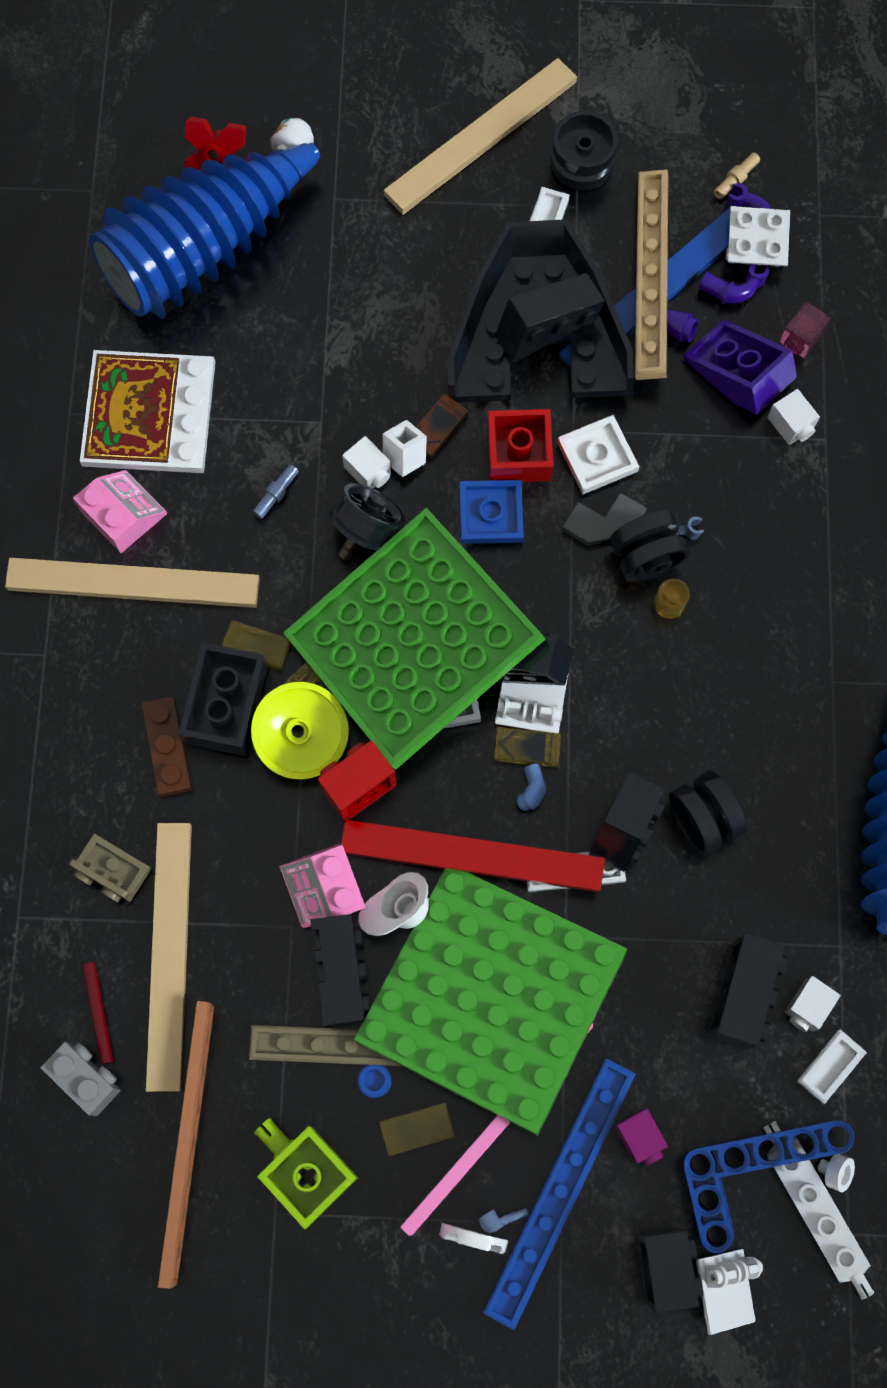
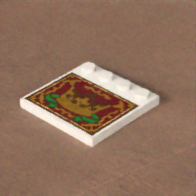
[80,350,215,473]

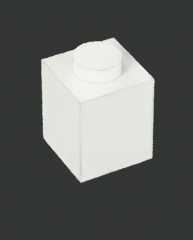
[767,389,820,445]
[383,420,427,477]
[342,436,391,488]
[784,976,841,1032]

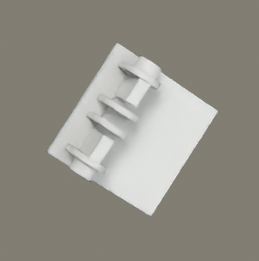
[725,206,790,267]
[495,676,568,735]
[696,1249,763,1335]

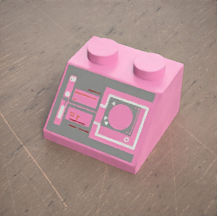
[73,470,167,553]
[279,843,366,928]

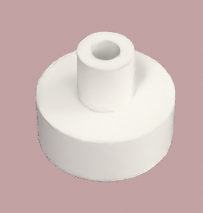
[818,1154,855,1192]

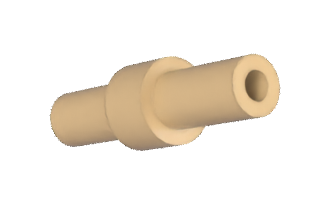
[713,152,760,199]

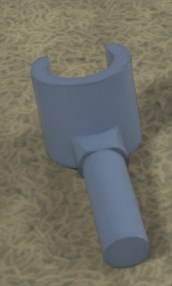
[676,516,704,540]
[478,1208,529,1233]

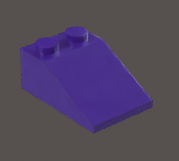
[683,319,797,415]

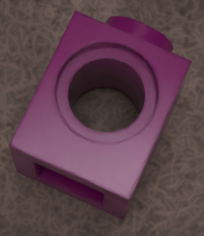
[614,1109,668,1166]

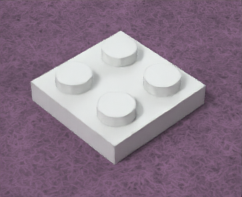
[557,415,639,494]

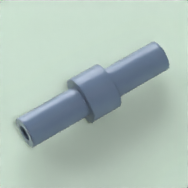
[252,464,299,519]

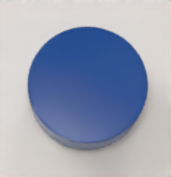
[358,1065,392,1098]

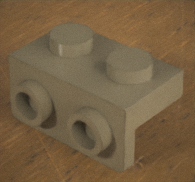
[69,834,151,903]

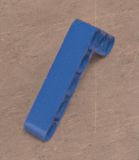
[684,1120,855,1253]

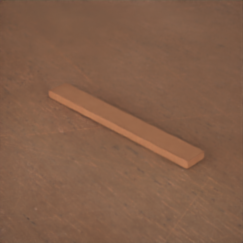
[158,1001,214,1289]

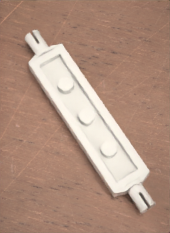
[763,1121,874,1299]

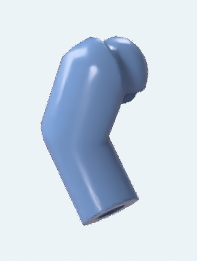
[517,763,547,811]

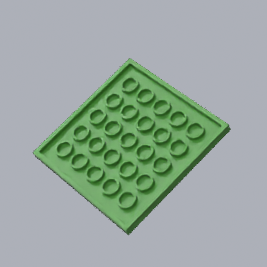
[283,508,545,770]
[354,869,627,1136]

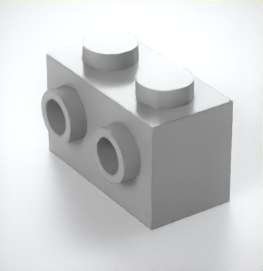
[41,1042,121,1116]

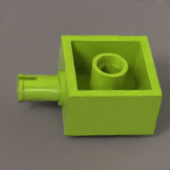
[254,1118,358,1229]

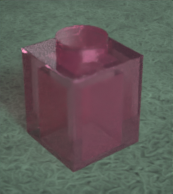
[780,302,831,358]

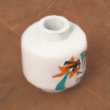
[271,118,314,152]

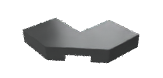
[562,493,647,546]

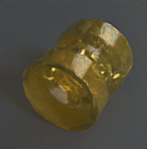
[654,579,690,618]

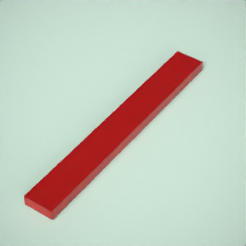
[341,820,605,892]

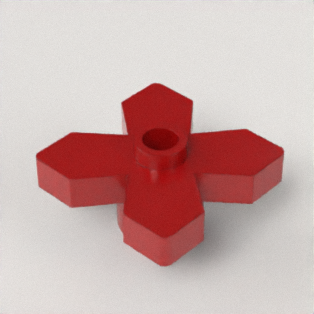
[184,117,246,171]

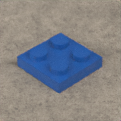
[460,480,524,544]

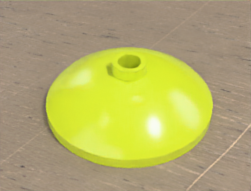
[251,682,349,779]

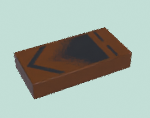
[416,393,469,459]

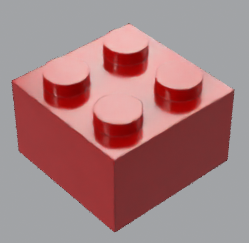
[487,409,553,482]
[318,740,397,823]

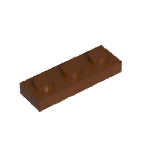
[142,696,192,797]

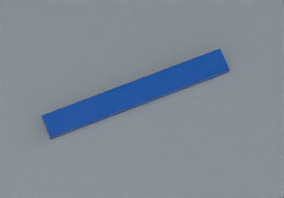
[559,208,730,368]
[483,1058,636,1330]

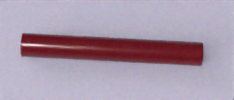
[82,962,114,1065]

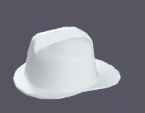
[358,872,429,936]

